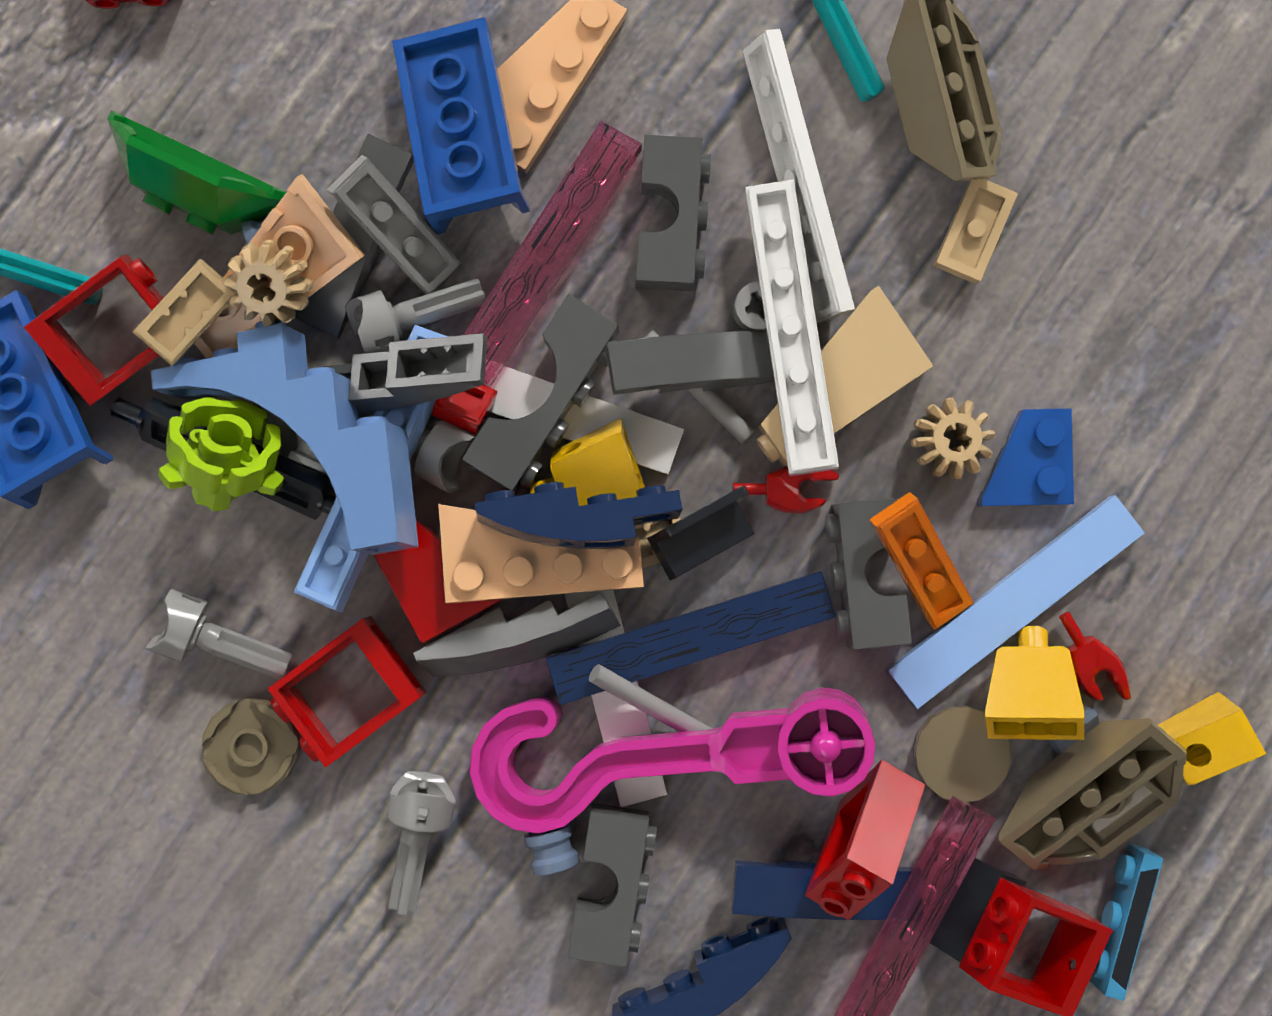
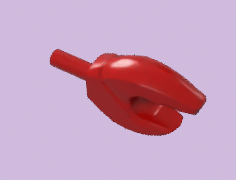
[732,466,839,514]
[1059,612,1131,701]

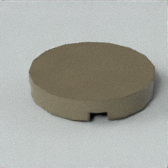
[202,698,300,795]
[913,706,1012,803]

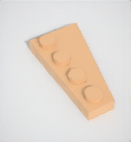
[498,0,627,174]
[194,174,365,359]
[438,504,644,604]

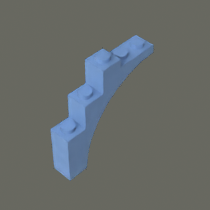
[151,320,419,555]

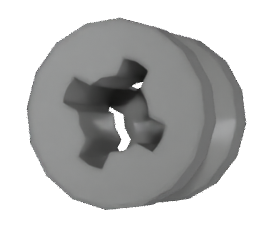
[732,281,767,331]

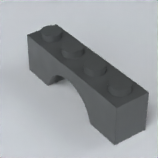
[462,293,619,494]

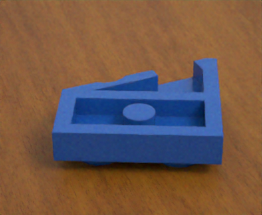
[977,408,1074,506]

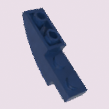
[475,482,683,549]
[612,916,792,1016]

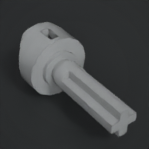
[345,278,486,354]
[358,412,477,494]
[145,588,292,680]
[386,771,455,915]

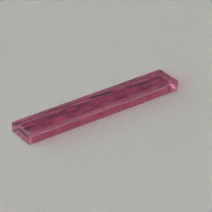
[463,121,642,388]
[834,796,996,1016]

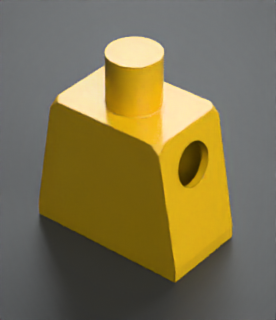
[530,418,645,506]
[985,626,1084,740]
[1158,692,1266,785]

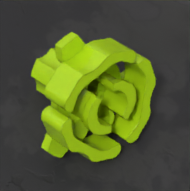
[158,397,284,511]

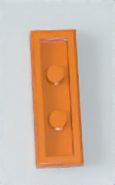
[869,492,974,630]

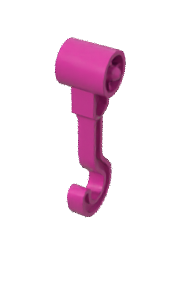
[470,687,875,833]

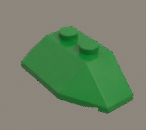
[107,110,287,235]

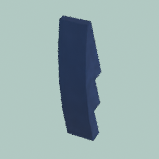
[731,860,924,920]

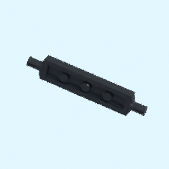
[110,397,336,520]

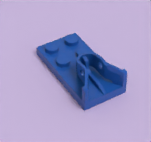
[392,17,530,235]
[0,290,113,509]

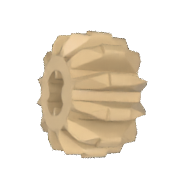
[223,239,313,327]
[911,398,995,480]

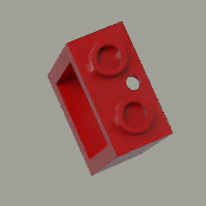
[23,254,163,406]
[267,616,427,768]
[805,760,925,920]
[959,877,1113,1016]

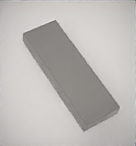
[327,155,461,295]

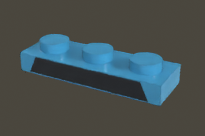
[1090,843,1163,1001]

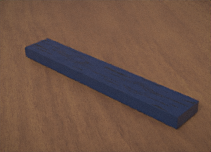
[545,571,836,705]

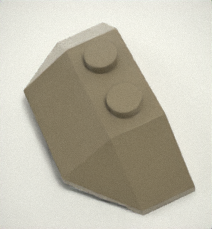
[886,0,1002,181]
[998,718,1187,870]

